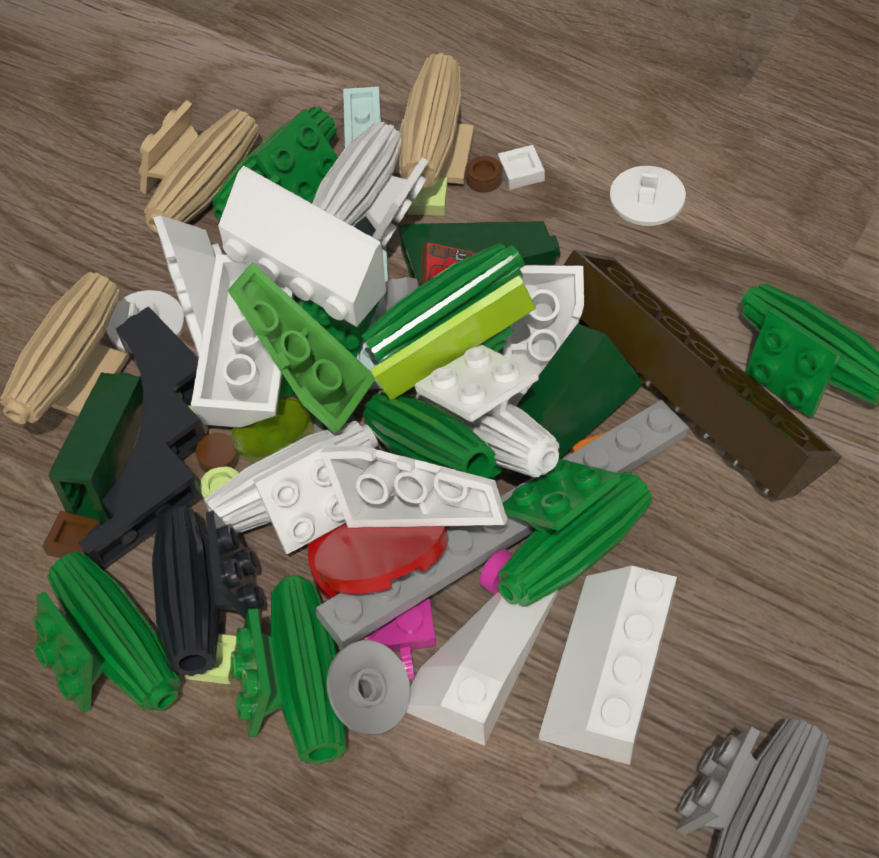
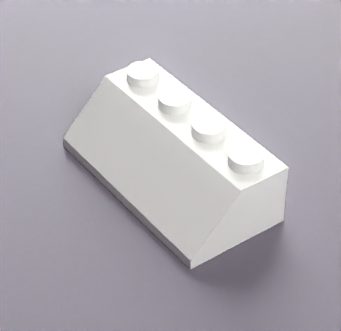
[218,166,386,327]
[191,254,294,427]
[539,566,677,765]

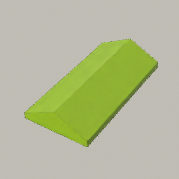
[370,275,536,400]

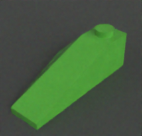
[227,262,375,434]

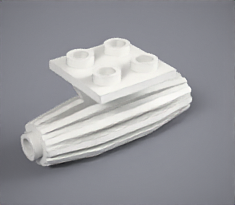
[312,122,429,246]
[414,345,560,477]
[204,421,378,554]

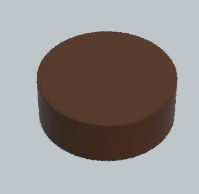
[465,156,503,193]
[195,433,239,473]

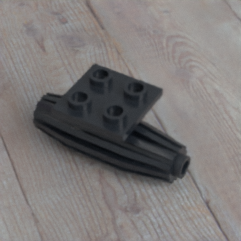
[152,506,264,676]

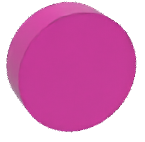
[480,549,513,595]

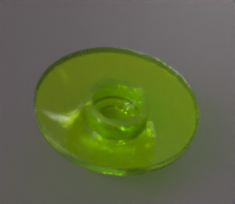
[230,398,310,457]

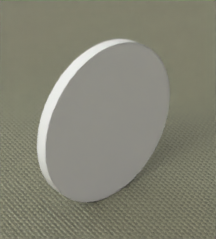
[610,166,686,226]
[106,290,185,353]

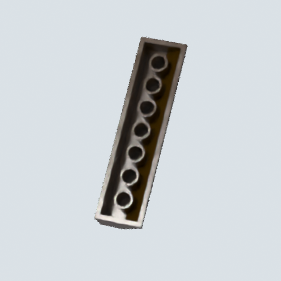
[563,250,842,498]

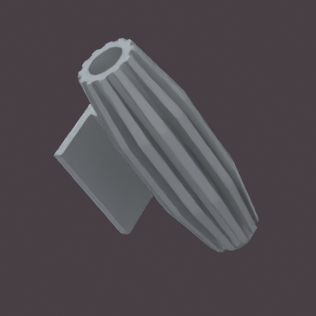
[676,718,829,858]

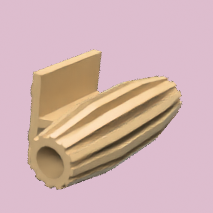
[392,53,474,189]
[139,100,260,234]
[0,272,129,424]

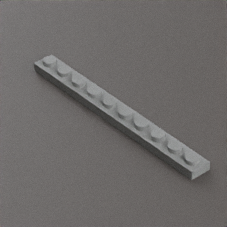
[316,400,689,649]

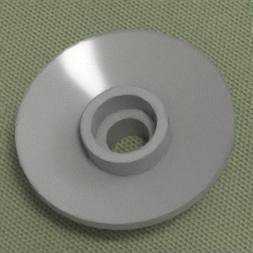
[327,640,410,735]

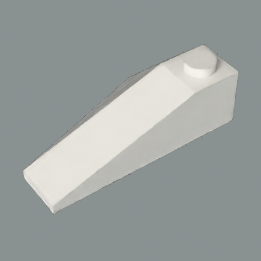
[153,215,222,357]
[500,265,584,406]
[320,446,507,528]

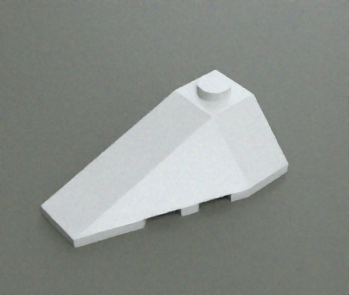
[406,589,558,746]

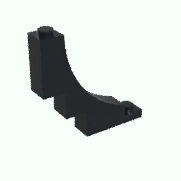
[78,306,206,571]

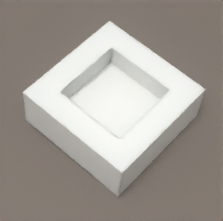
[498,145,545,190]

